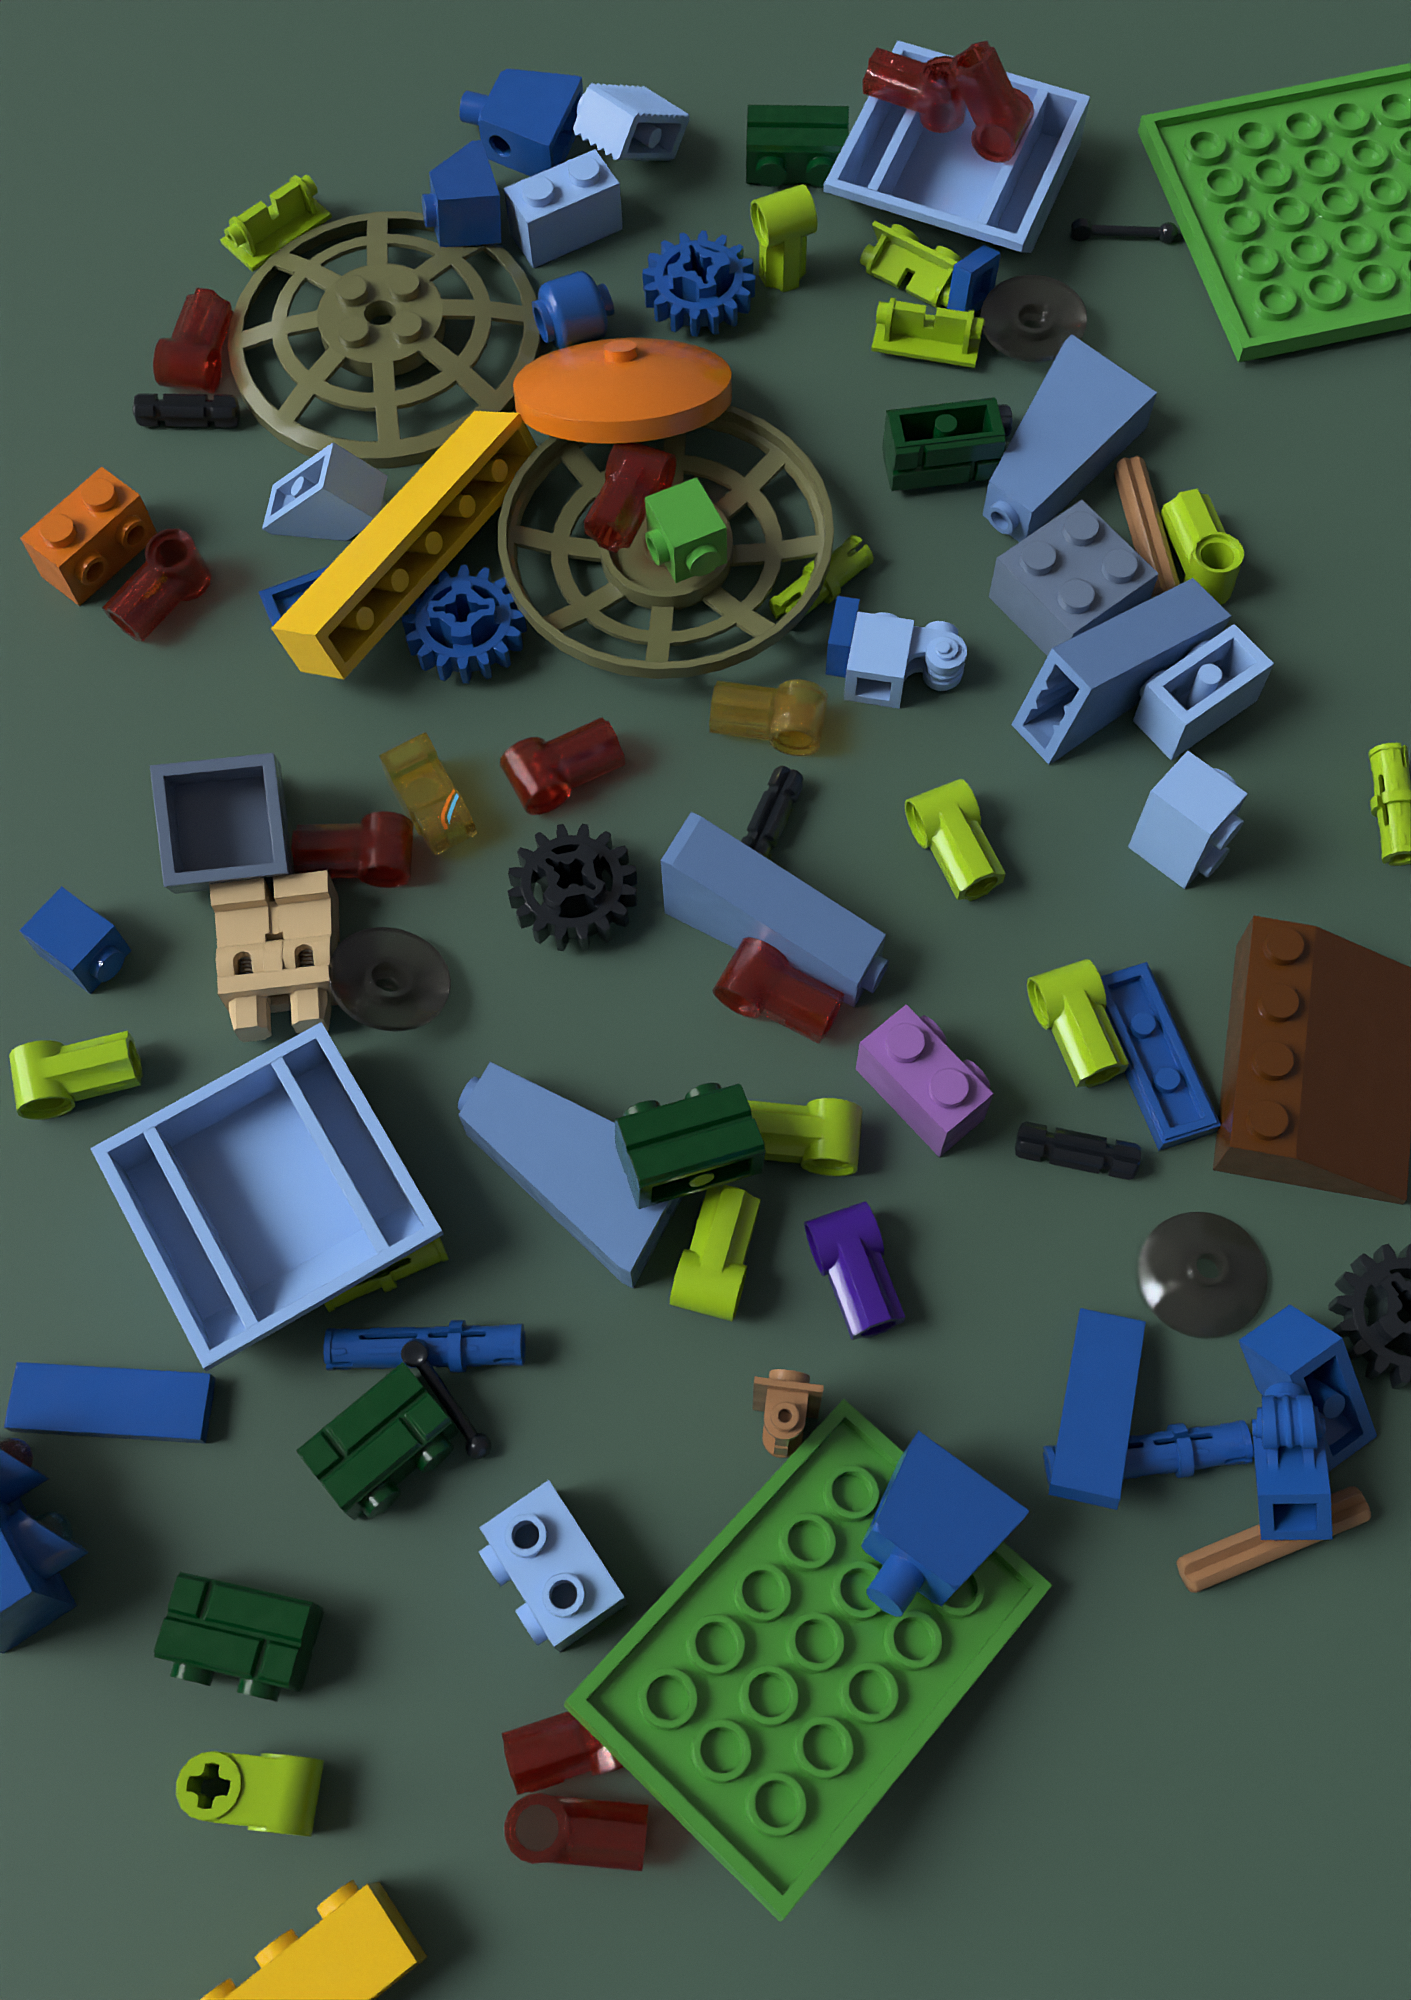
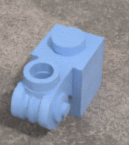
[844,612,967,709]

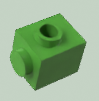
[645,477,727,583]

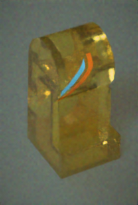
[379,732,477,856]

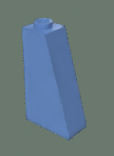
[982,335,1157,542]
[1011,578,1232,764]
[661,812,889,1007]
[458,1062,683,1288]

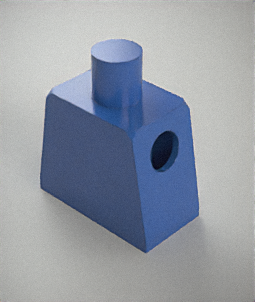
[459,69,583,177]
[861,1431,1029,1617]

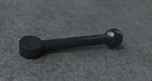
[1071,218,1178,244]
[401,1339,491,1459]

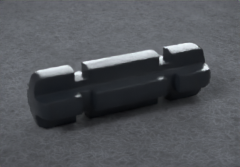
[133,393,240,428]
[741,766,803,860]
[1015,1121,1141,1180]

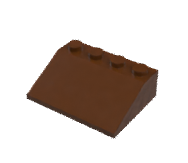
[1213,915,1411,1205]

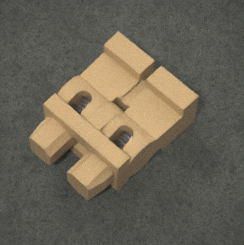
[209,870,341,1042]

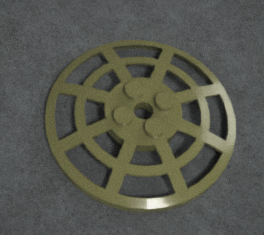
[228,211,541,469]
[498,405,834,679]

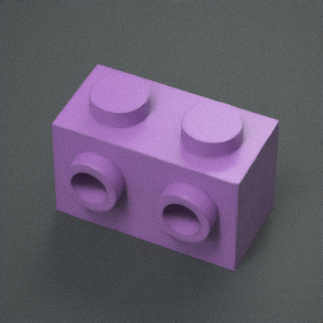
[856,1004,993,1157]

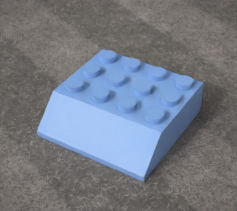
[824,40,1090,253]
[90,1022,444,1371]

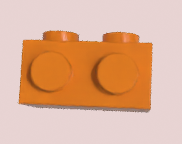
[20,466,158,606]

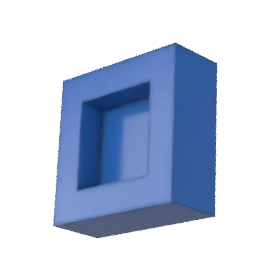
[947,245,1001,312]
[825,596,860,678]

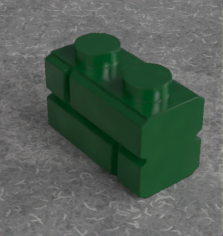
[746,105,849,188]
[882,397,1006,491]
[615,1082,766,1209]
[296,1362,459,1521]
[154,1572,324,1702]

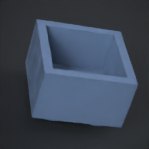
[989,500,1159,657]
[150,753,294,894]

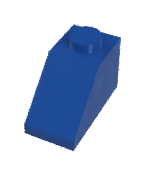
[422,140,501,247]
[1238,1304,1377,1472]

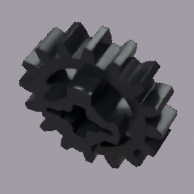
[508,823,638,951]
[1328,1244,1411,1389]

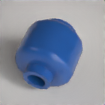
[532,271,614,349]

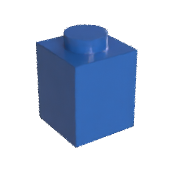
[19,886,132,994]

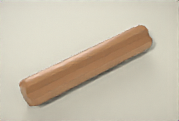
[1114,456,1180,599]
[1176,1486,1371,1593]

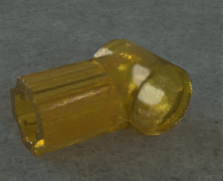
[709,679,828,756]

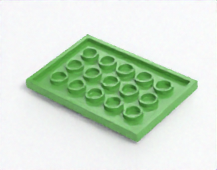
[564,1399,1052,1922]

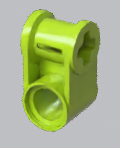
[176,1751,324,1837]

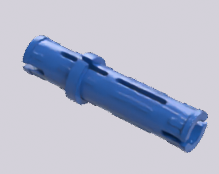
[323,1320,526,1373]
[1043,1420,1253,1486]

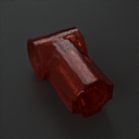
[949,40,1034,163]
[863,47,968,133]
[153,288,233,394]
[584,442,677,553]
[102,528,211,642]
[500,717,625,815]
[291,811,414,888]
[712,937,844,1044]
[502,1711,624,1795]
[504,1792,648,1872]

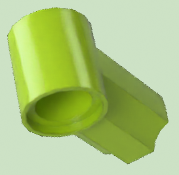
[750,184,818,293]
[1161,488,1244,605]
[905,779,1006,901]
[1027,959,1129,1088]
[9,1030,143,1120]
[748,1098,863,1176]
[670,1185,761,1322]

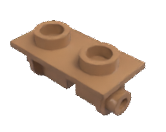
[753,1369,824,1458]

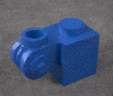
[1252,1382,1333,1540]

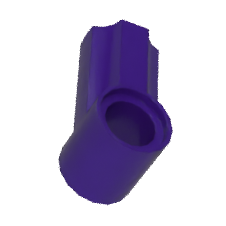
[804,1201,905,1340]

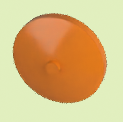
[513,338,732,444]

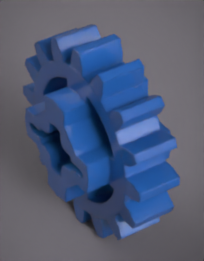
[642,230,756,336]
[402,565,527,684]

